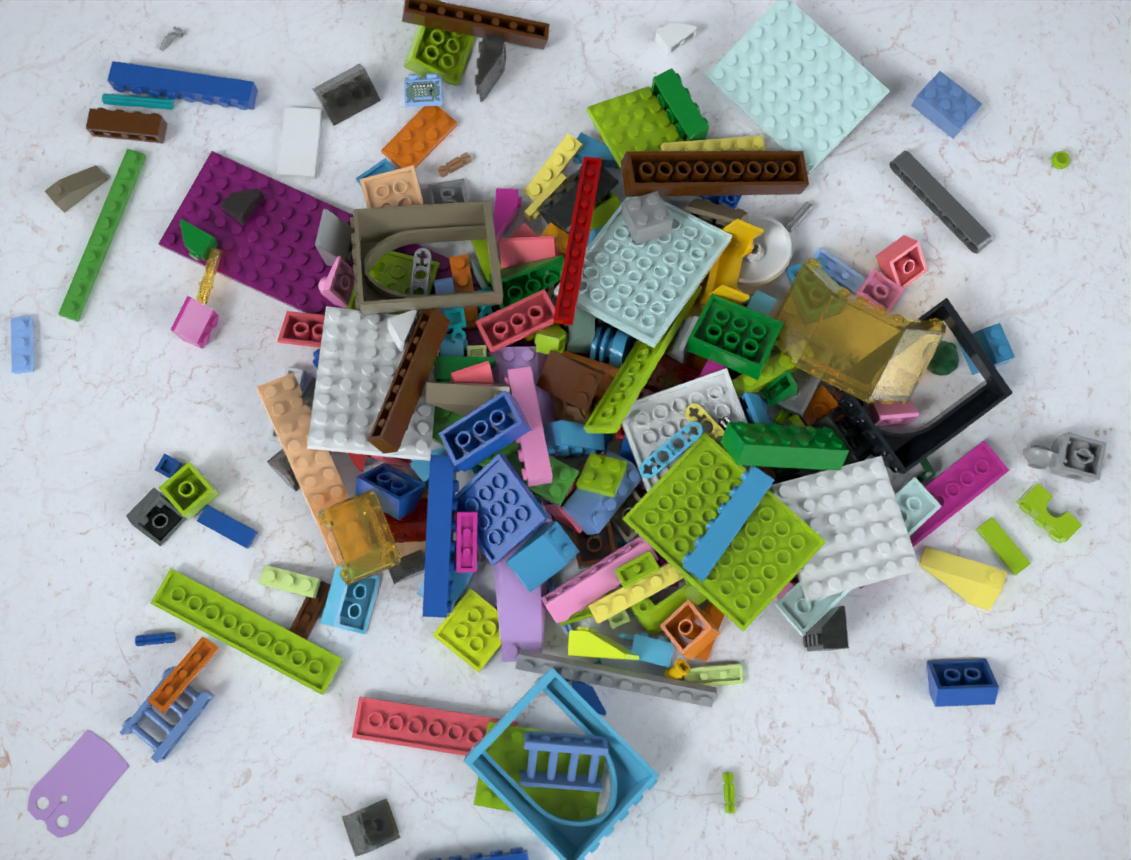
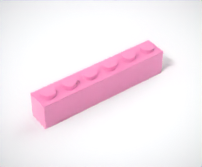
[504,366,552,487]
[541,536,659,624]

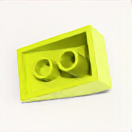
[568,627,639,660]

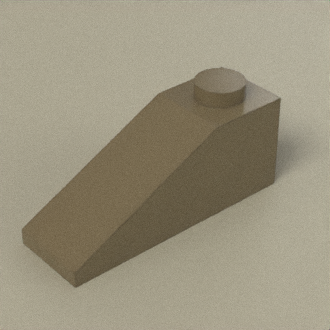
[45,165,108,213]

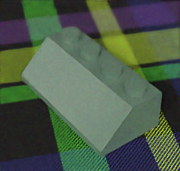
[564,307,595,354]

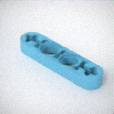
[639,421,703,479]

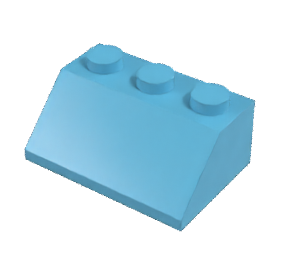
[320,566,381,634]

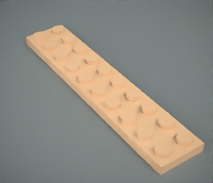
[256,372,373,567]

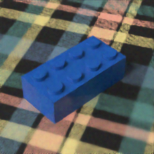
[439,390,532,472]

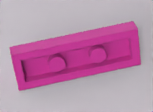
[456,511,477,572]

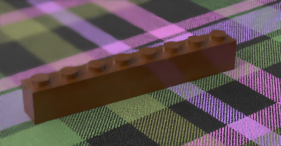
[402,0,550,50]
[367,307,451,454]

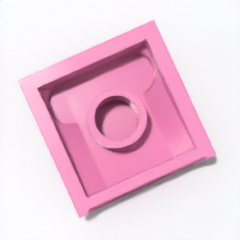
[319,256,355,308]
[855,268,905,318]

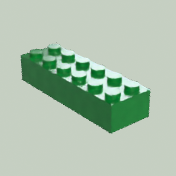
[721,421,849,470]

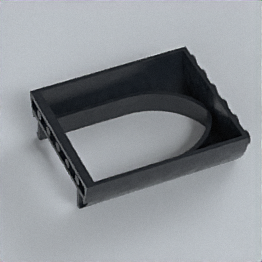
[832,298,1013,474]

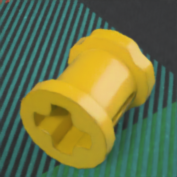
[664,659,691,680]

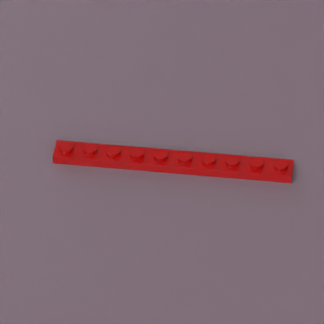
[553,156,602,325]

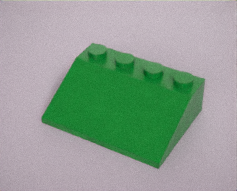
[686,294,784,380]

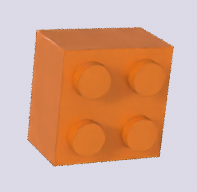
[660,599,721,660]

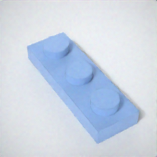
[811,247,866,295]
[11,316,34,374]

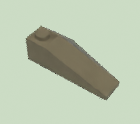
[425,382,510,416]

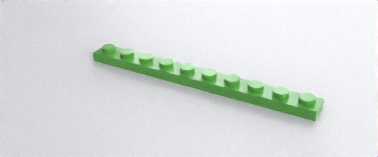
[58,148,147,322]

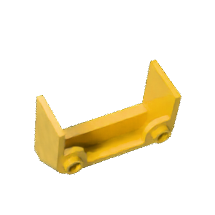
[697,219,763,305]

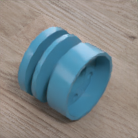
[590,324,633,368]

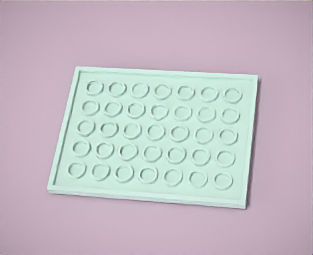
[706,0,889,174]
[554,197,732,348]

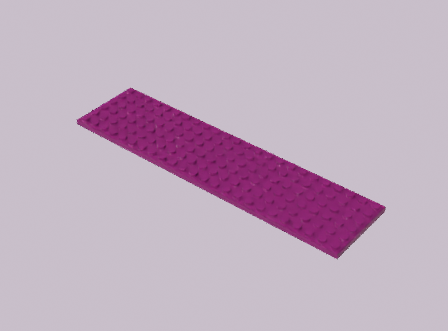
[158,151,598,358]

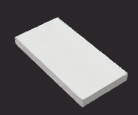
[278,107,322,179]

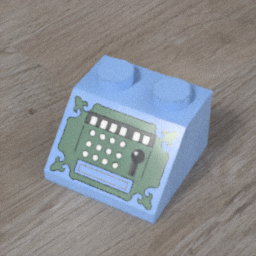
[404,72,444,107]

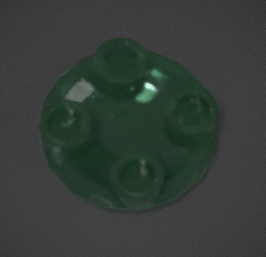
[922,340,959,376]

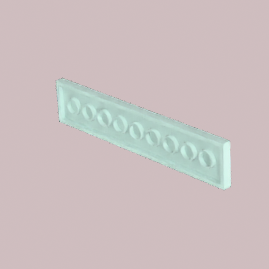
[774,477,941,635]

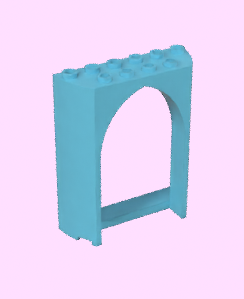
[463,668,659,860]

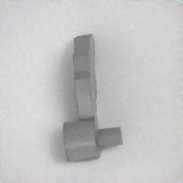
[160,26,185,51]

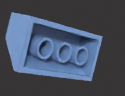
[561,451,642,535]

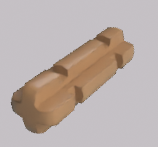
[437,152,472,177]

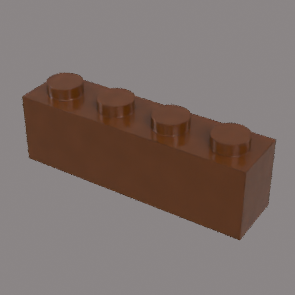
[86,107,167,144]

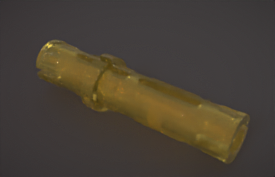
[195,247,223,305]

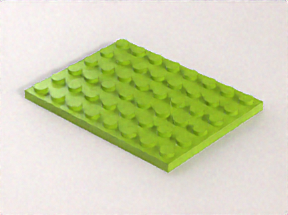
[623,432,826,632]

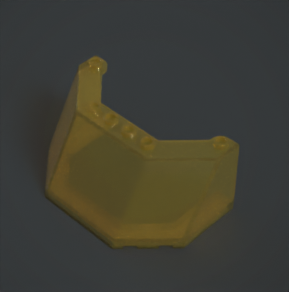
[774,257,946,405]

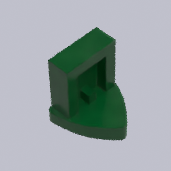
[916,458,936,482]

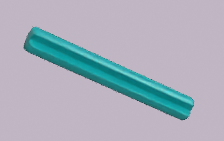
[101,93,174,110]

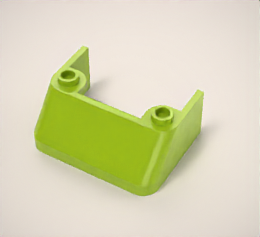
[617,578,707,635]

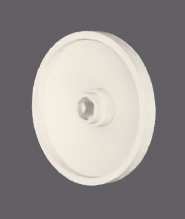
[737,216,792,286]

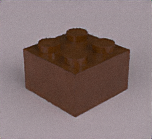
[571,521,616,569]

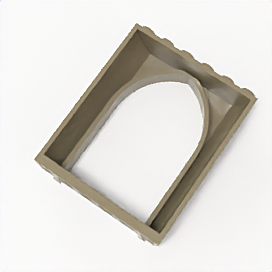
[350,201,503,315]

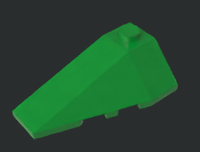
[489,255,564,309]

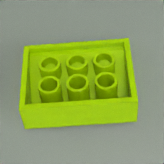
[403,0,475,86]

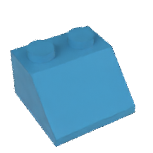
[958,323,1015,375]

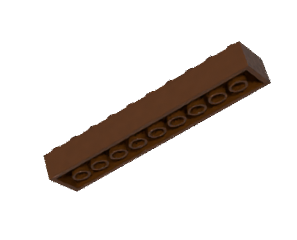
[621,151,809,197]

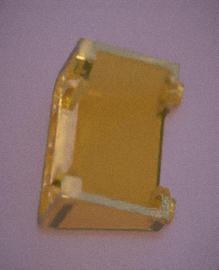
[318,490,401,586]

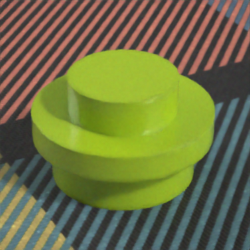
[1051,151,1070,169]

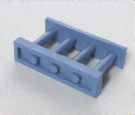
[120,666,215,763]
[519,731,609,792]

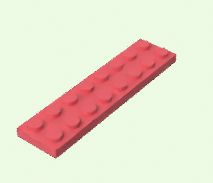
[352,697,518,756]

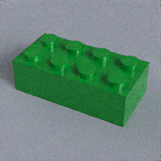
[651,68,709,141]

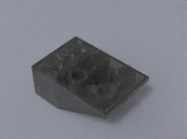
[475,34,506,102]

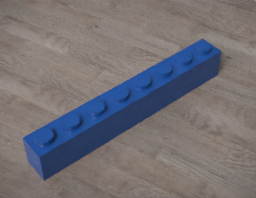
[107,61,258,110]
[422,455,460,618]

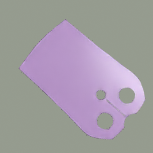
[27,730,129,838]

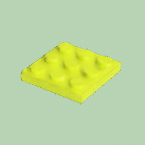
[433,588,502,673]

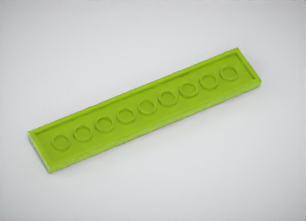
[583,285,702,433]
[150,568,343,695]

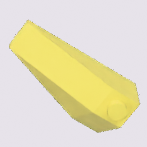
[919,546,1007,611]

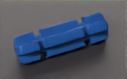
[135,632,176,646]

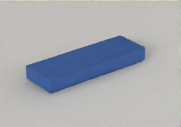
[197,504,258,549]

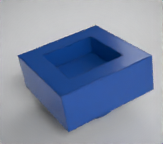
[154,453,183,478]

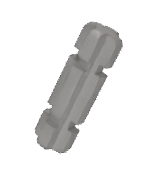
[785,202,814,233]

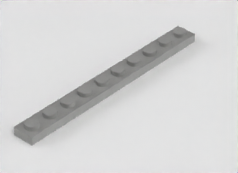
[515,649,717,707]

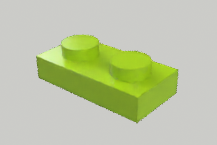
[614,551,660,589]

